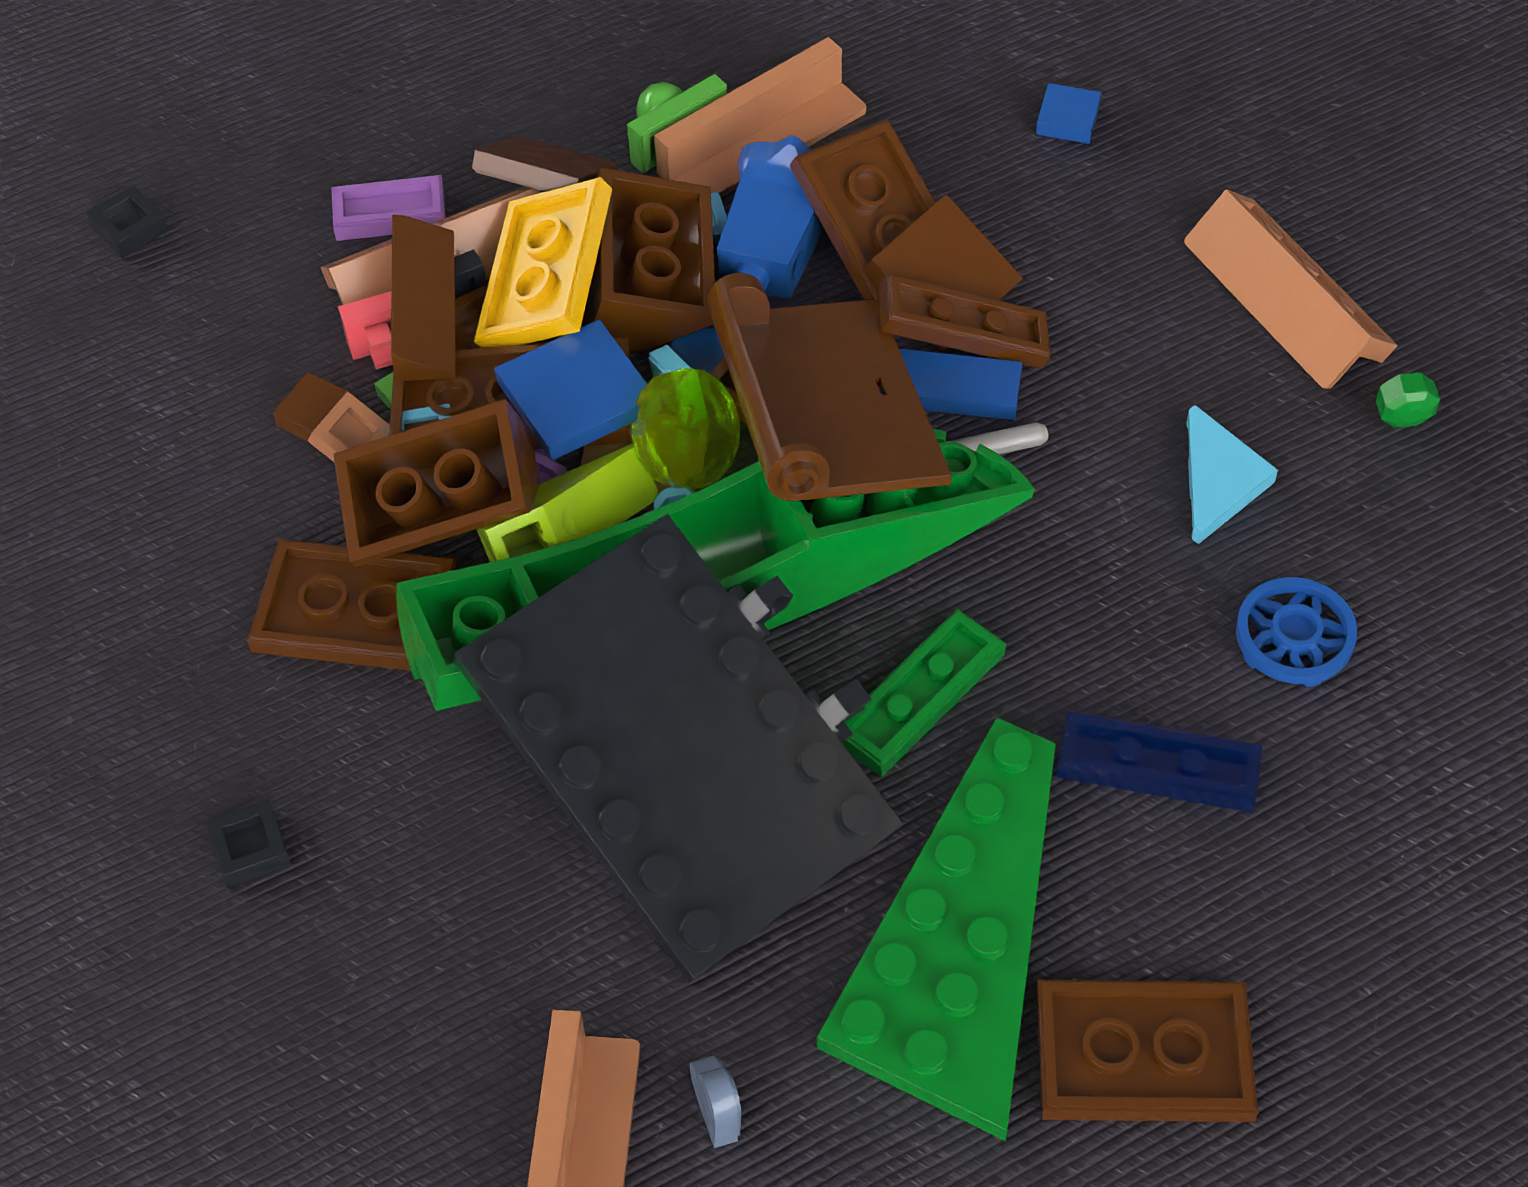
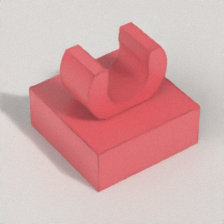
[338,291,393,370]

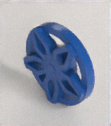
[1236,577,1357,687]

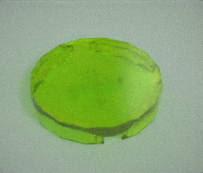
[632,368,740,489]

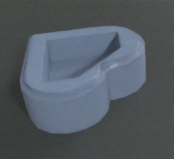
[690,1055,741,1148]

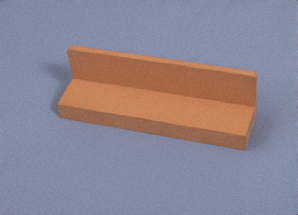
[654,37,866,198]
[320,186,541,305]
[1184,189,1398,389]
[527,1010,641,1187]

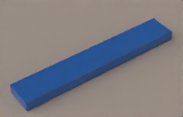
[671,328,1022,420]

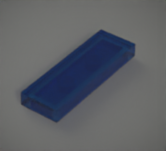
[1057,711,1263,813]

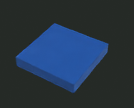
[494,319,658,461]

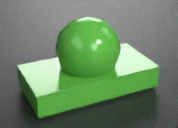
[627,74,727,173]

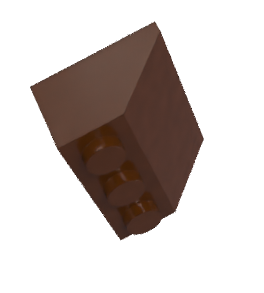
[585,168,715,352]
[333,399,540,567]

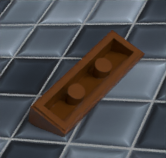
[391,215,456,381]

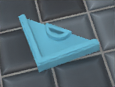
[1186,405,1278,544]

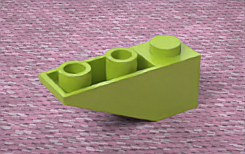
[476,442,659,562]

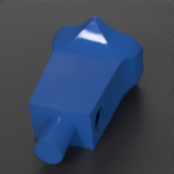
[717,136,825,300]

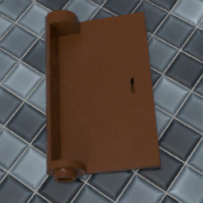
[707,273,952,501]

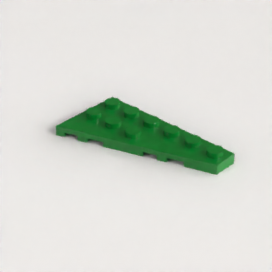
[817,718,1056,1141]

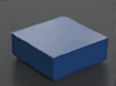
[1036,83,1101,144]

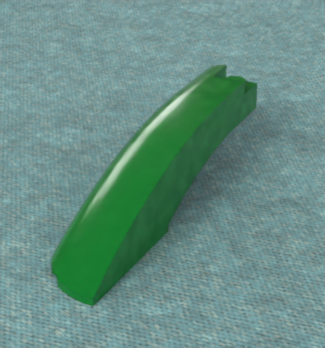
[396,428,1035,711]

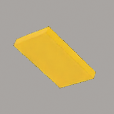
[474,177,612,348]

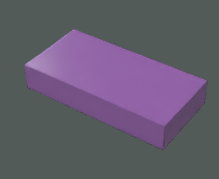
[331,175,446,241]

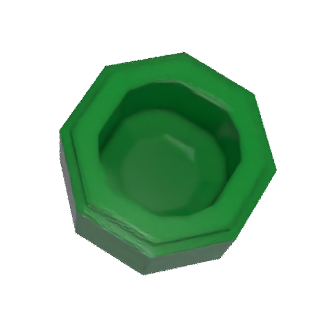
[1376,372,1440,428]

